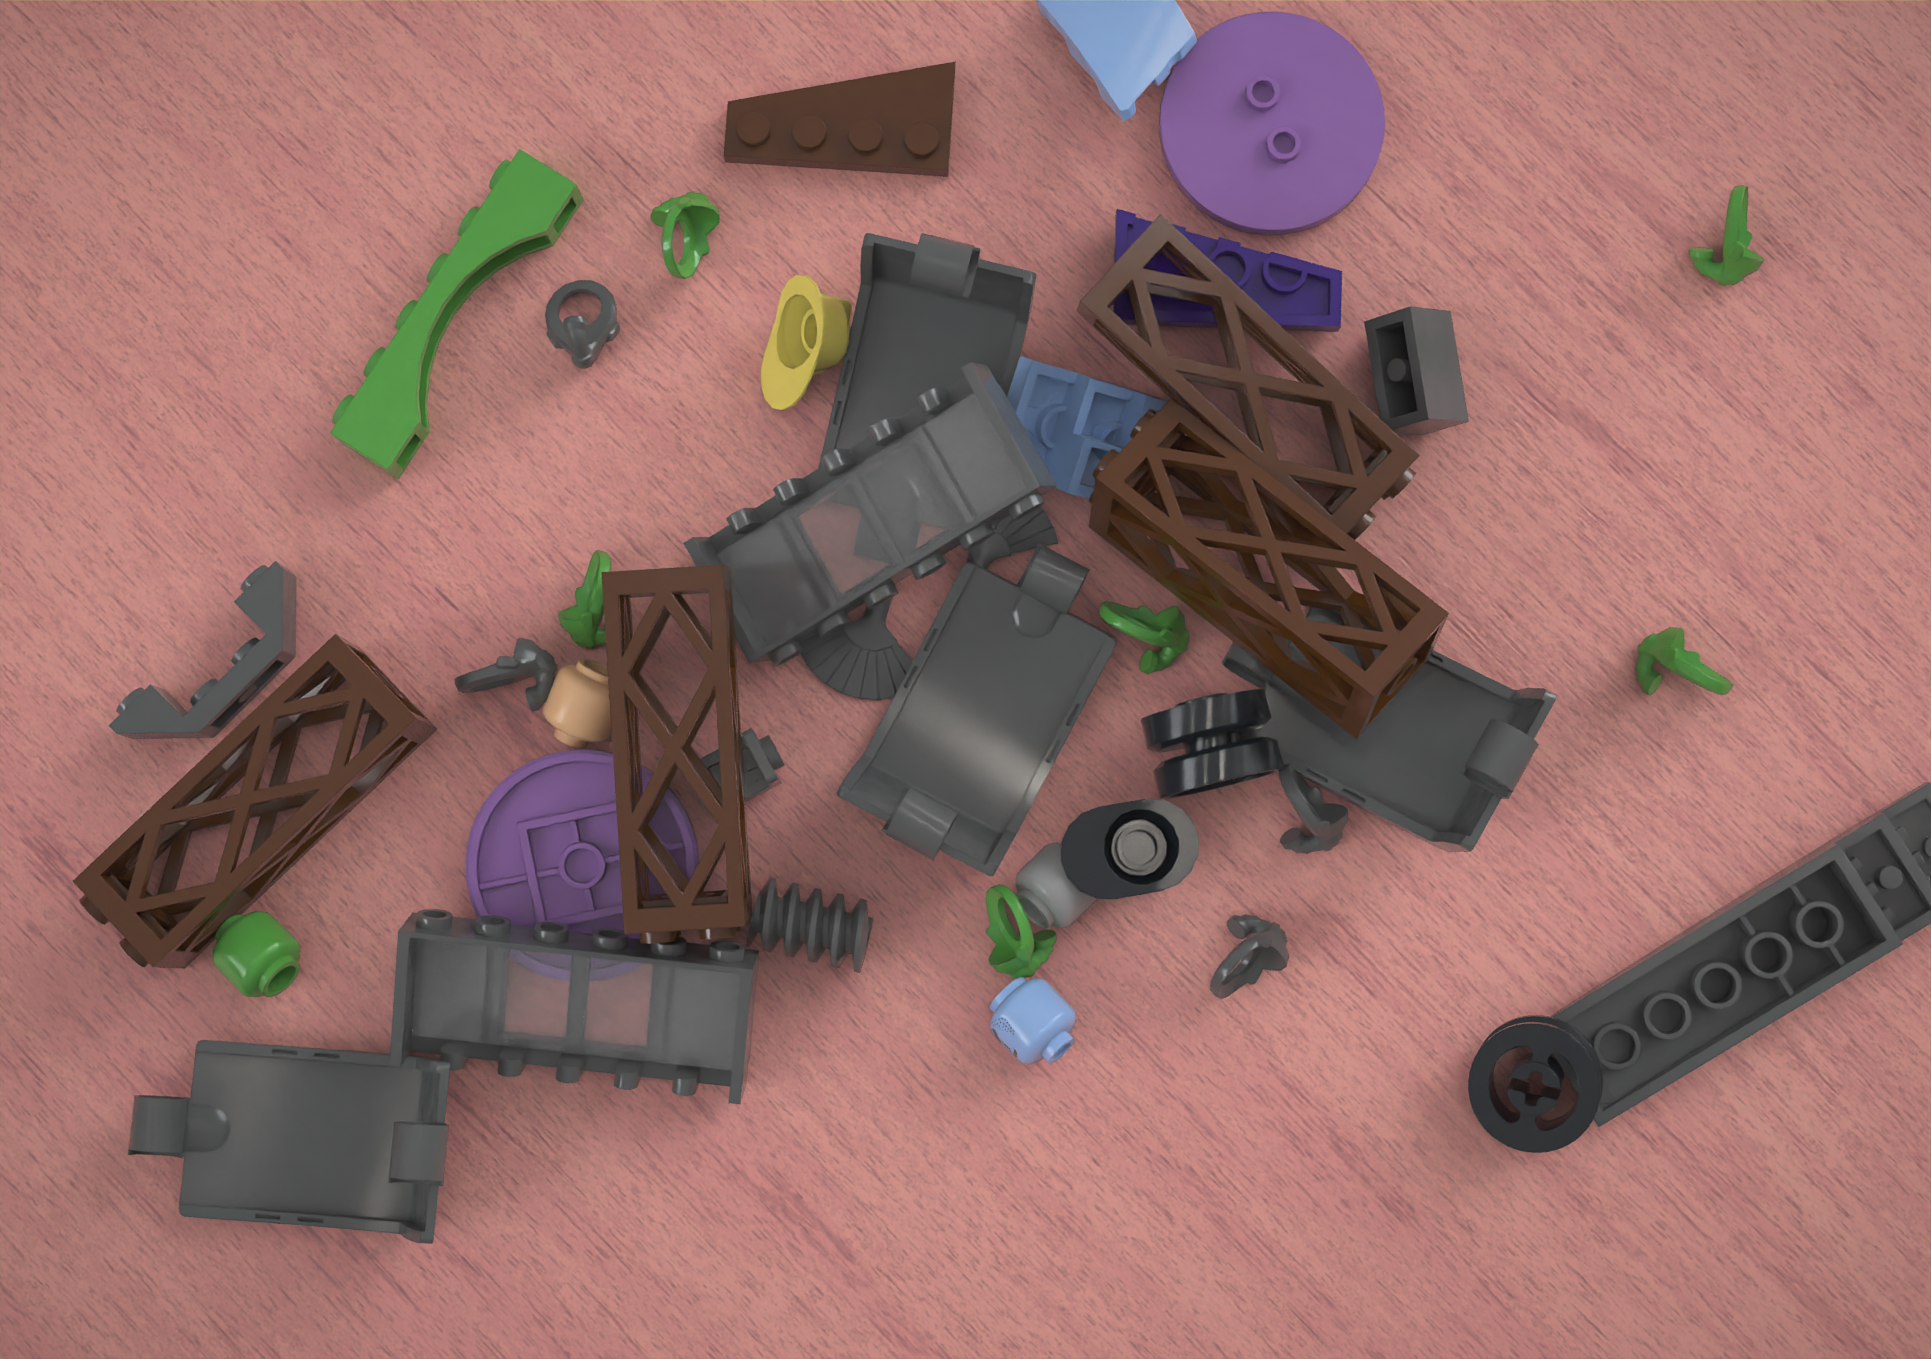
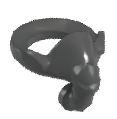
[545,280,620,369]
[454,638,557,712]
[1279,764,1348,854]
[1210,914,1289,999]

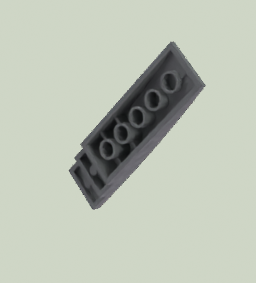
[1550,782,1931,1127]

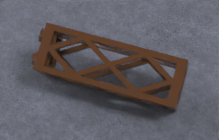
[1076,214,1420,540]
[1089,398,1449,740]
[601,565,753,944]
[73,634,437,969]

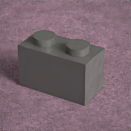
[1364,306,1469,435]

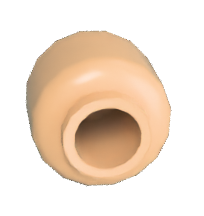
[543,658,612,749]

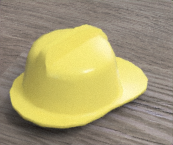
[761,275,852,411]

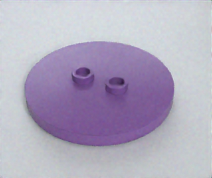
[1159,12,1385,235]
[466,749,699,981]

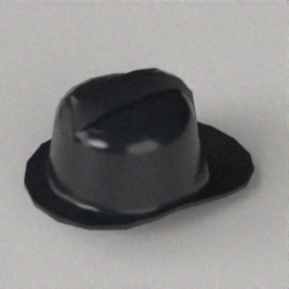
[1061,799,1199,899]

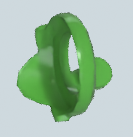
[1689,185,1764,286]
[650,191,720,279]
[558,550,612,649]
[1099,601,1190,674]
[1635,627,1733,696]
[986,884,1057,978]

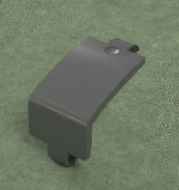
[818,233,1036,563]
[837,543,1117,876]
[1222,607,1557,852]
[128,1040,450,1244]

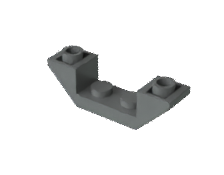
[109,561,297,739]

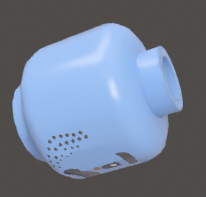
[990,977,1076,1064]

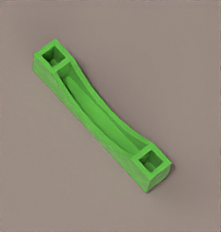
[330,149,584,480]

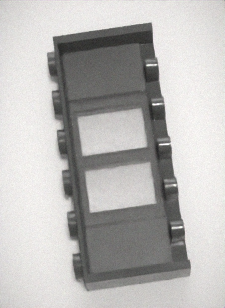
[684,362,1057,667]
[389,909,759,1104]

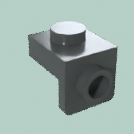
[700,728,785,802]

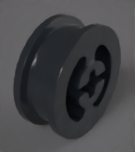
[1468,1015,1603,1153]

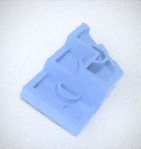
[1036,0,1197,122]
[1007,356,1168,499]

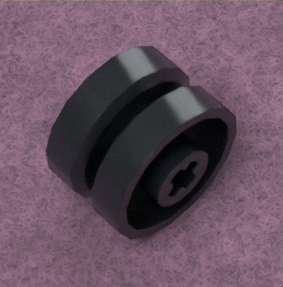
[1141,689,1284,799]

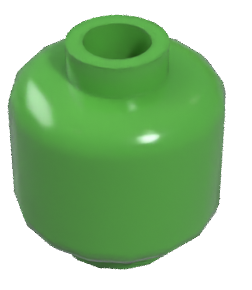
[212,911,301,997]

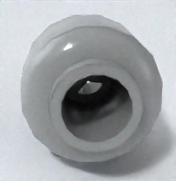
[1015,842,1098,929]

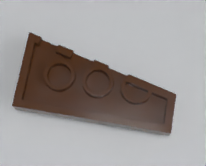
[724,61,956,177]

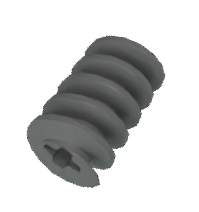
[746,877,873,973]

